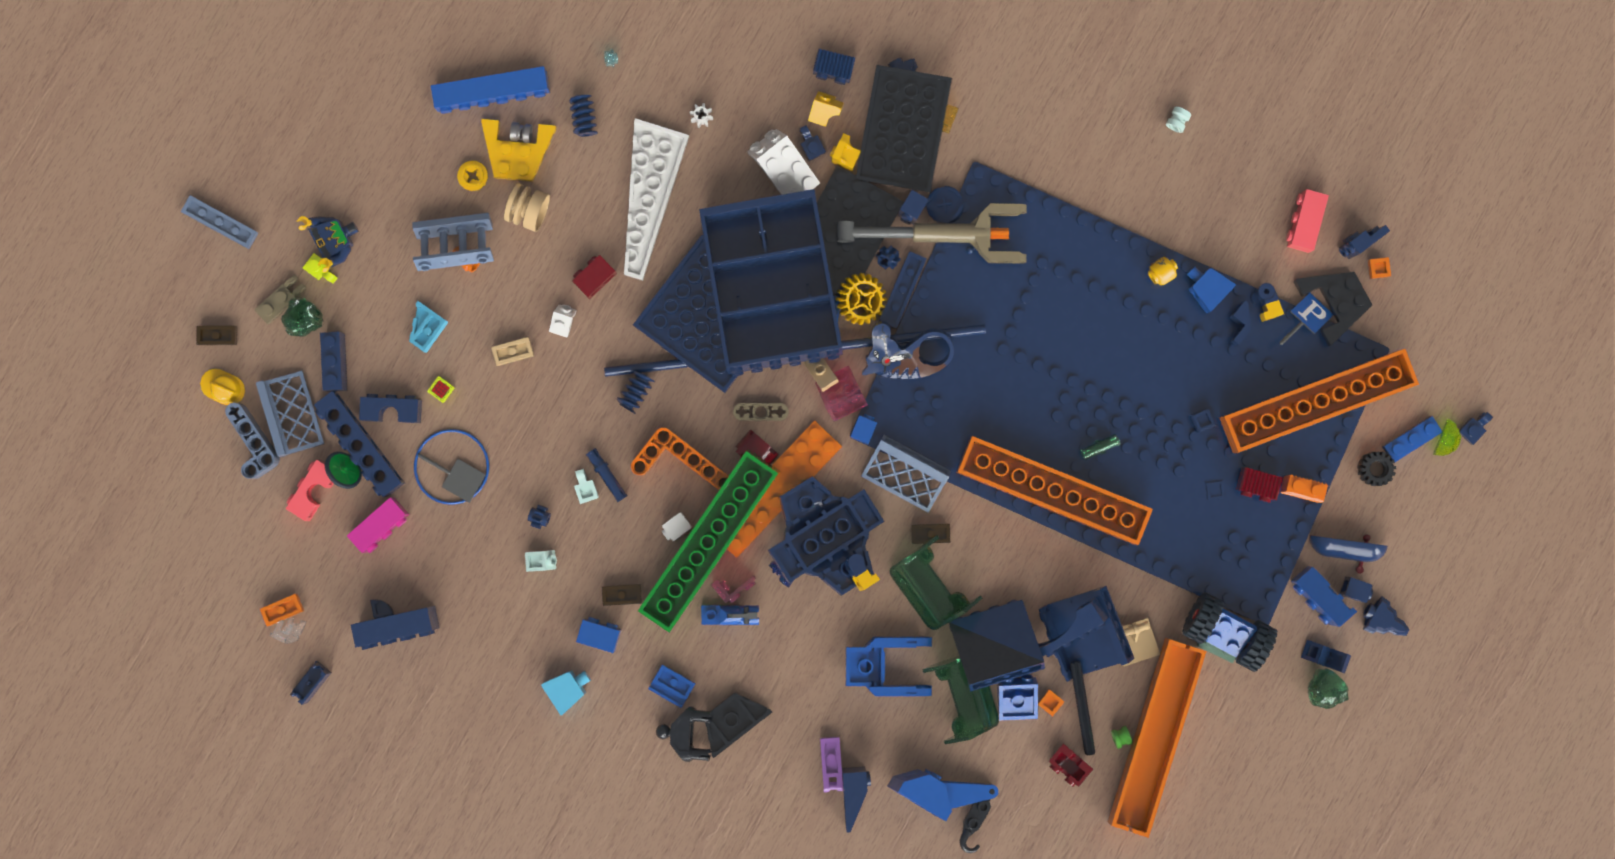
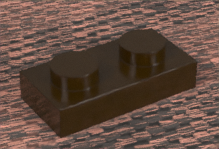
[196,326,237,346]
[911,524,951,544]
[602,584,642,606]

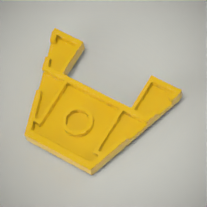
[481,119,556,182]

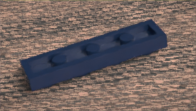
[879,251,927,329]

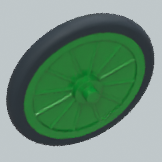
[325,452,362,489]

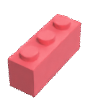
[1286,189,1329,253]

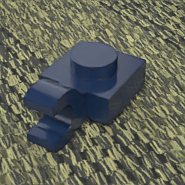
[799,125,826,161]
[1457,412,1493,445]

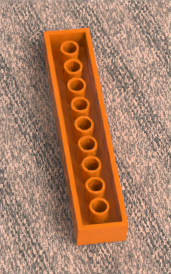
[1219,349,1419,453]
[956,436,1153,545]

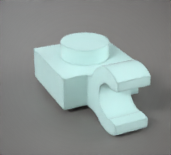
[574,469,599,504]

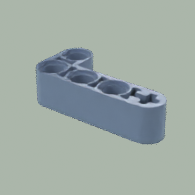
[225,403,280,479]

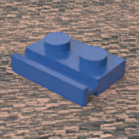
[648,664,696,708]

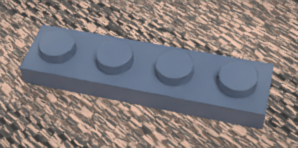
[181,195,258,249]

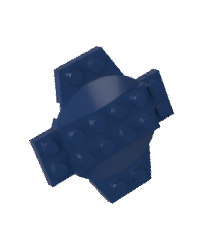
[768,476,885,596]

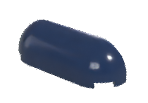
[1309,535,1388,562]

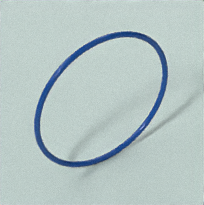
[414,429,489,505]

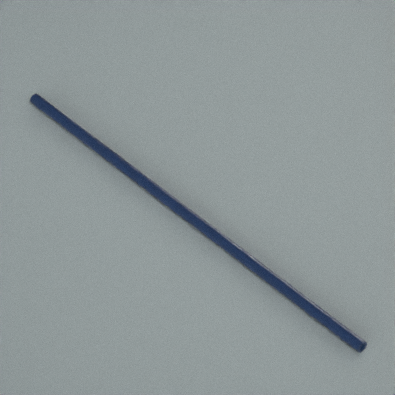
[604,324,986,377]

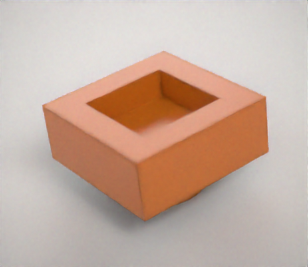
[1368,257,1391,279]
[1038,689,1064,717]

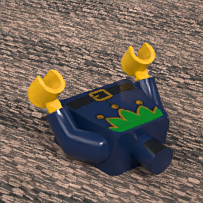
[296,216,359,272]

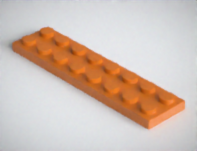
[727,420,842,558]

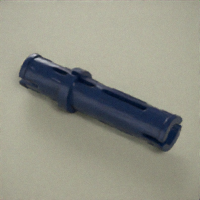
[586,448,628,503]

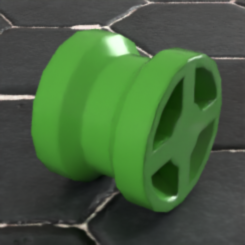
[1111,726,1132,749]

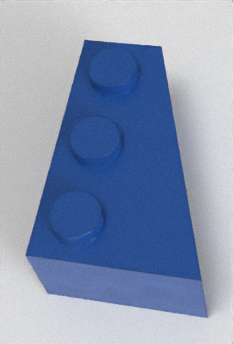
[1291,566,1357,627]

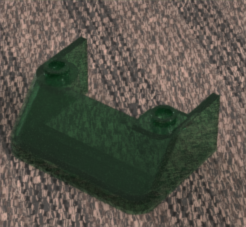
[890,535,983,630]
[922,656,999,744]

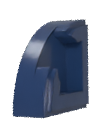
[370,599,394,619]

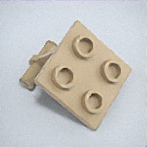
[1122,618,1160,667]

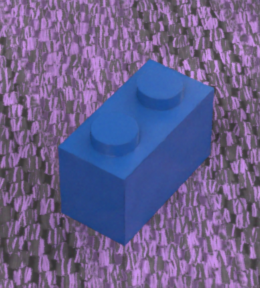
[576,617,621,653]

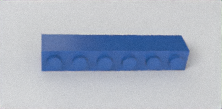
[431,66,550,114]

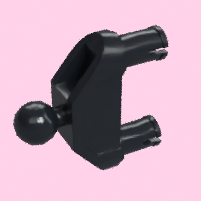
[656,706,713,762]

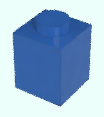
[850,414,877,445]

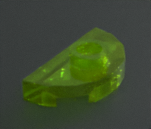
[1433,419,1461,456]

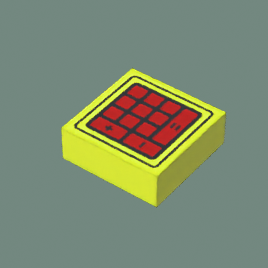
[427,376,455,403]

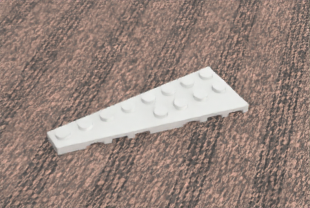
[624,118,689,281]

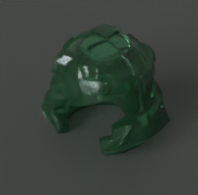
[281,297,324,337]
[1308,668,1349,709]

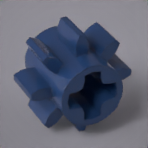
[876,245,901,270]
[527,505,551,529]

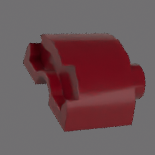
[735,429,779,464]
[1049,743,1093,787]

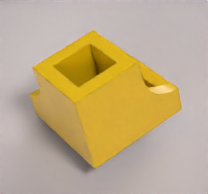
[808,91,844,127]
[830,133,860,172]

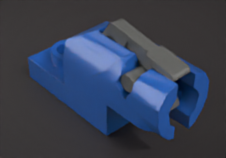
[701,605,759,625]

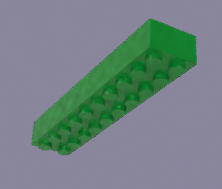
[638,450,780,633]

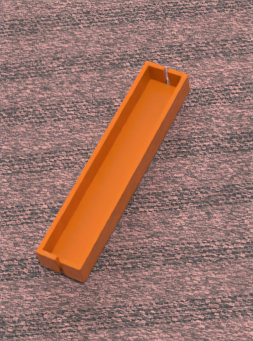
[1108,638,1207,838]

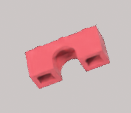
[286,460,334,521]

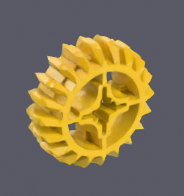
[835,273,887,325]

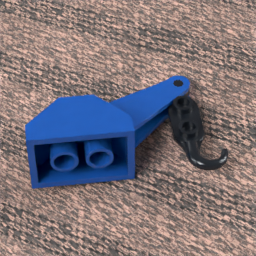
[887,769,998,853]

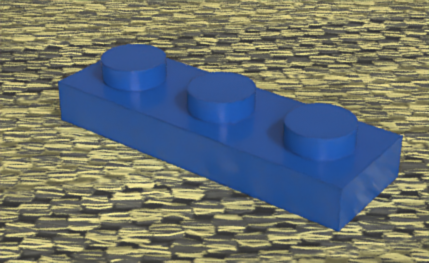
[1382,416,1442,462]

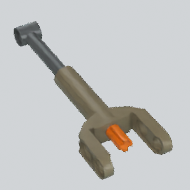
[837,203,1027,263]

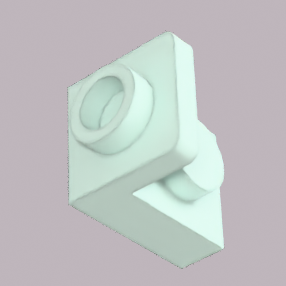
[525,550,557,572]

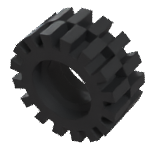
[1357,451,1396,486]

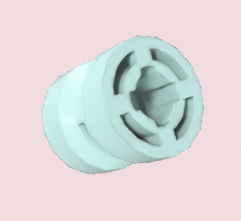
[1166,107,1191,133]

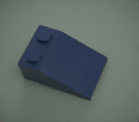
[842,766,871,833]

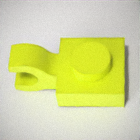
[302,253,338,284]

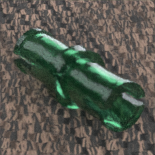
[1080,434,1120,461]

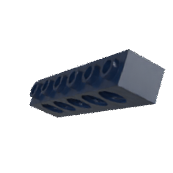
[314,391,405,497]

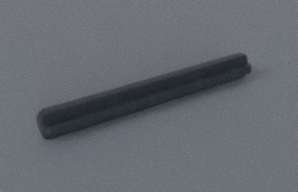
[1070,661,1096,756]

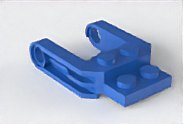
[845,637,932,696]

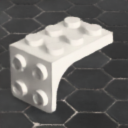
[747,129,820,195]

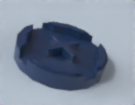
[926,186,964,223]

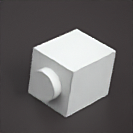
[662,512,693,541]

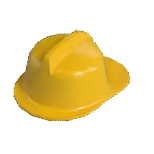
[200,369,245,405]

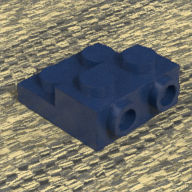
[1338,225,1390,259]

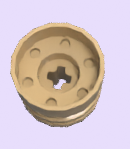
[504,183,550,232]

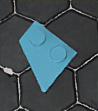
[409,301,448,353]

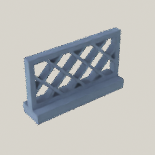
[256,371,324,458]
[861,435,951,513]

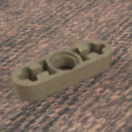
[733,403,789,421]

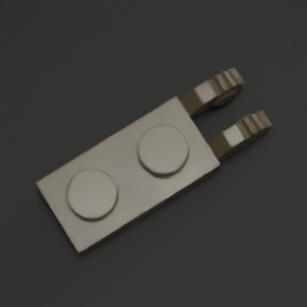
[255,275,306,324]

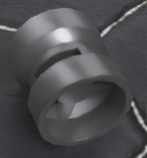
[510,122,533,143]

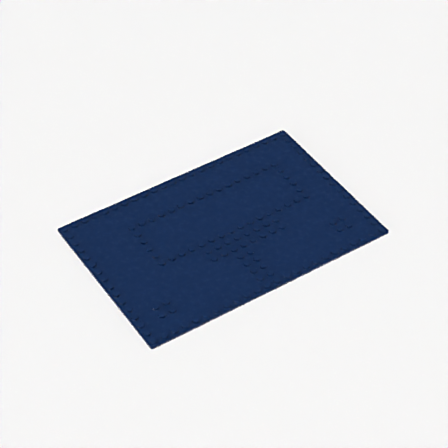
[850,162,1389,625]

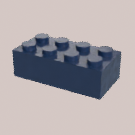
[351,606,440,650]

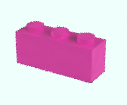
[347,497,409,553]

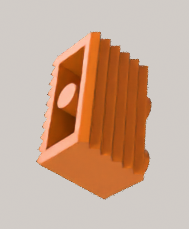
[1280,475,1328,503]

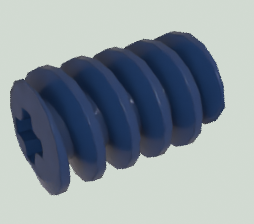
[569,95,598,137]
[617,371,655,414]

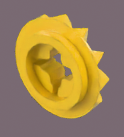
[457,161,488,191]

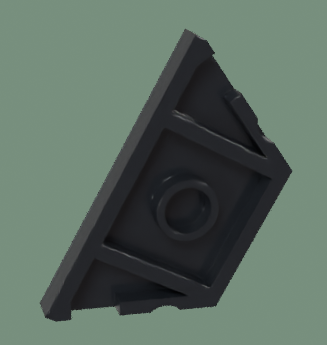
[705,692,773,758]

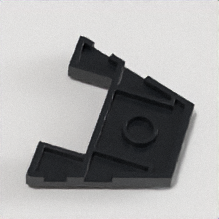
[1294,272,1373,347]

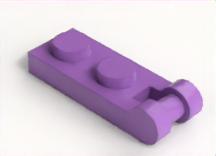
[820,737,843,792]

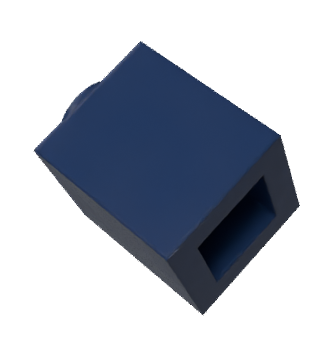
[1340,576,1373,603]

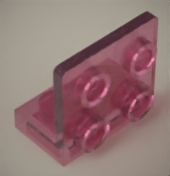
[815,366,868,422]
[711,575,757,603]

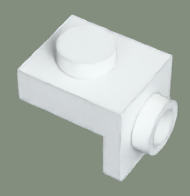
[549,305,577,337]

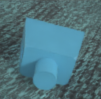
[541,670,591,715]

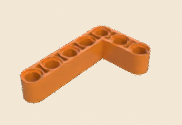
[631,428,729,490]

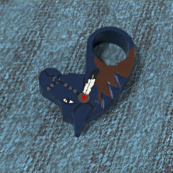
[862,321,954,379]

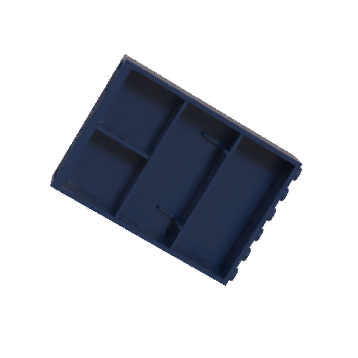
[699,189,843,376]

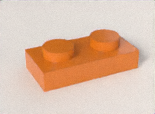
[260,594,304,627]

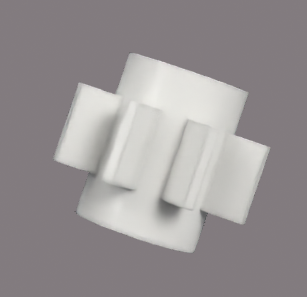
[690,103,713,128]

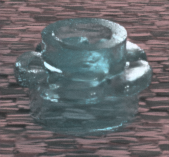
[604,49,618,68]

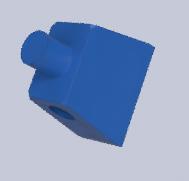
[1187,266,1236,313]

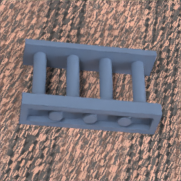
[412,213,494,271]

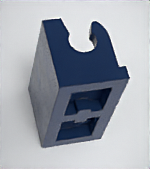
[290,661,332,705]

